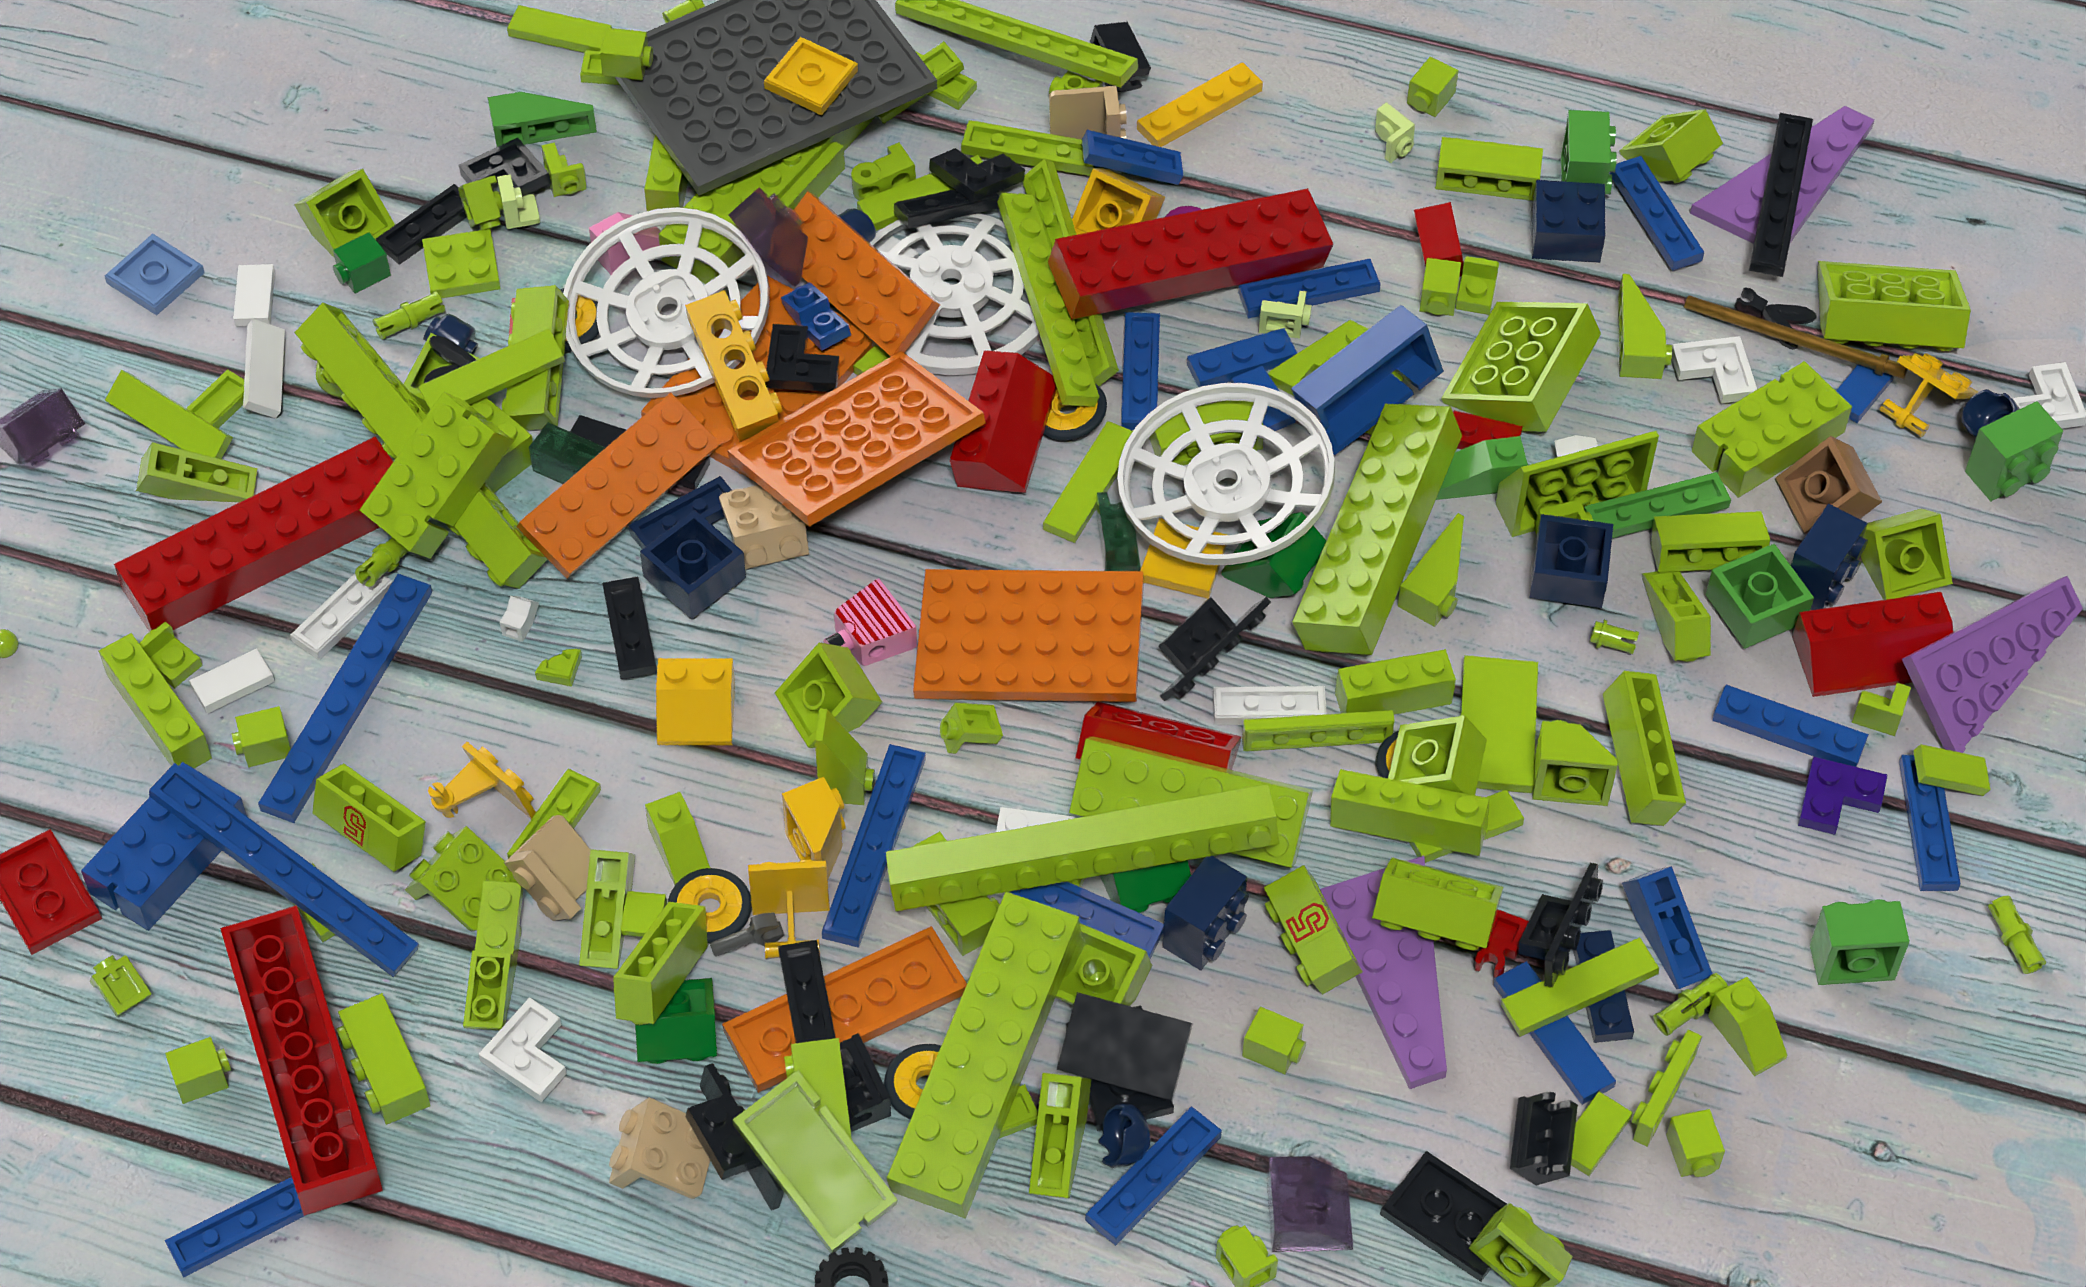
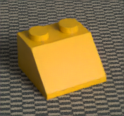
[1072,168,1165,235]
[656,658,735,745]
[782,777,846,879]

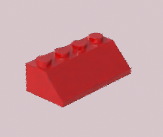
[950,350,1057,493]
[1792,592,1953,697]
[1075,702,1242,770]

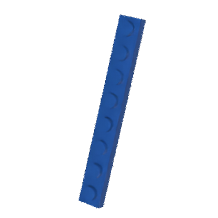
[258,574,432,823]
[149,763,419,977]

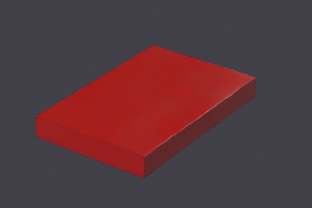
[0,829,102,955]

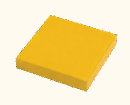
[764,37,858,115]
[1140,518,1227,599]

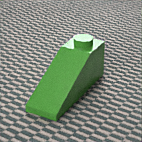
[487,92,597,147]
[1436,436,1528,500]

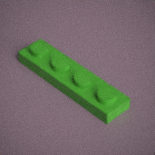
[1584,472,1731,538]

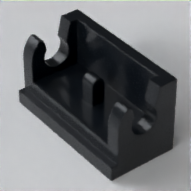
[1089,22,1151,92]
[840,1033,891,1132]
[1510,1092,1578,1186]

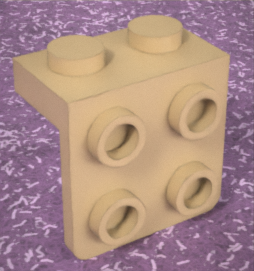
[1049,86,1127,139]
[719,485,809,570]
[504,815,590,921]
[609,1097,710,1199]

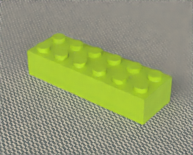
[1069,736,1313,868]

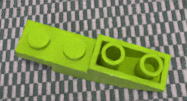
[463,881,524,1030]

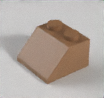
[1776,436,1882,534]

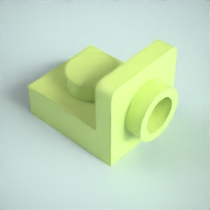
[1375,102,1415,163]
[497,174,540,229]
[1259,291,1312,339]

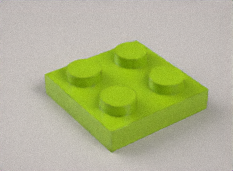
[422,229,501,299]

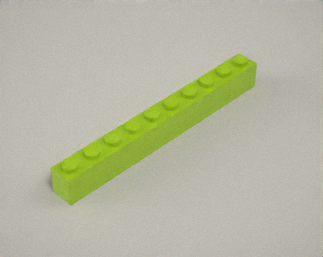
[294,302,548,589]
[886,784,1279,911]

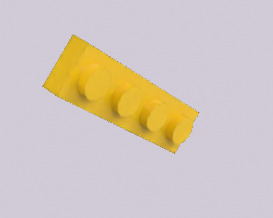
[1137,62,1263,147]

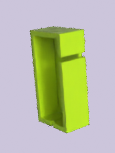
[1691,361,1852,498]
[360,391,514,559]
[733,1070,898,1253]

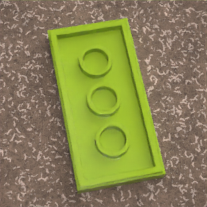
[1460,655,1538,793]

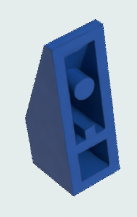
[1622,866,1713,989]

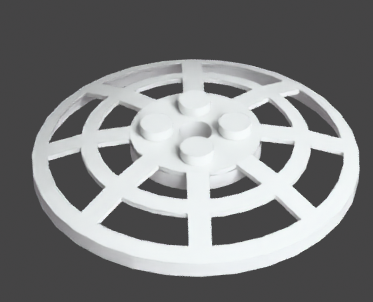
[563,207,770,398]
[864,213,1040,375]
[1117,383,1335,565]

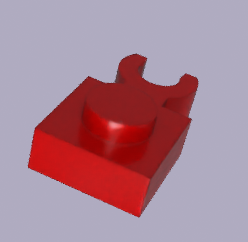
[1475,909,1529,978]

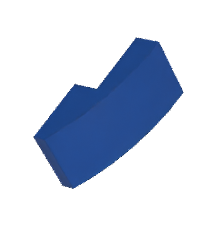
[781,282,851,351]

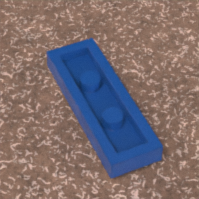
[1082,130,1183,185]
[1187,328,1297,387]

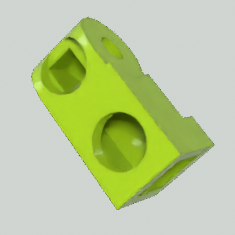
[851,142,916,201]

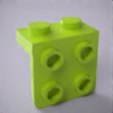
[405,826,517,931]

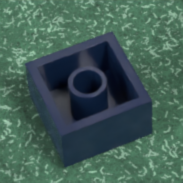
[1532,180,1606,263]
[1791,503,1868,610]
[640,510,746,619]
[1529,514,1614,608]
[1162,856,1249,971]

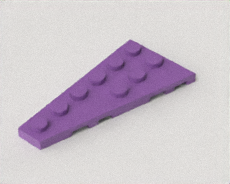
[1690,106,1875,244]
[1902,576,2083,753]
[1320,855,1447,1089]

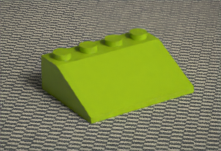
[1817,261,1971,351]
[1441,302,1601,432]
[1496,431,1659,537]

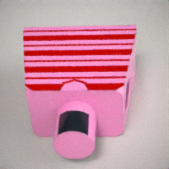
[823,578,917,666]

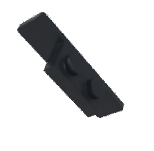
[1158,597,1271,701]
[1519,862,1603,988]
[685,1063,784,1211]

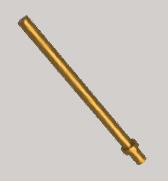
[1684,295,1908,379]

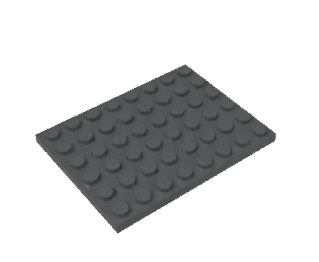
[615,0,937,195]

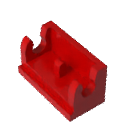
[1414,202,1464,277]

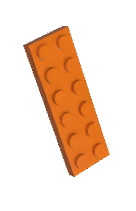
[767,191,940,356]
[517,393,721,579]
[722,926,967,1093]

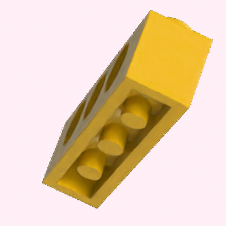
[685,290,783,441]

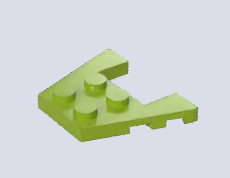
[1268,320,1404,435]

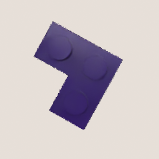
[1798,757,1888,835]

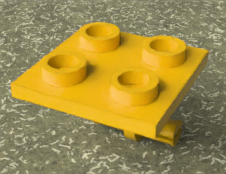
[1880,353,1978,437]
[428,741,536,819]
[748,860,830,959]

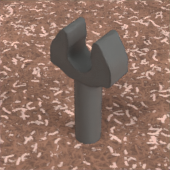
[710,913,784,957]

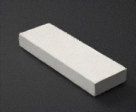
[243,319,285,419]
[290,574,393,660]
[1213,686,1327,725]

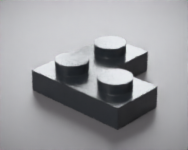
[458,138,551,197]
[929,148,1025,203]
[765,324,840,392]

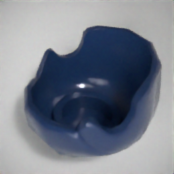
[1962,389,2020,439]
[1098,1104,1150,1168]

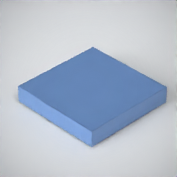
[104,234,205,316]

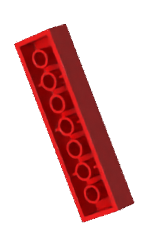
[1048,188,1334,320]
[114,436,393,632]
[220,905,383,1216]

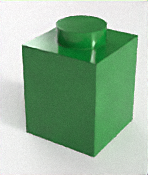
[333,232,391,294]

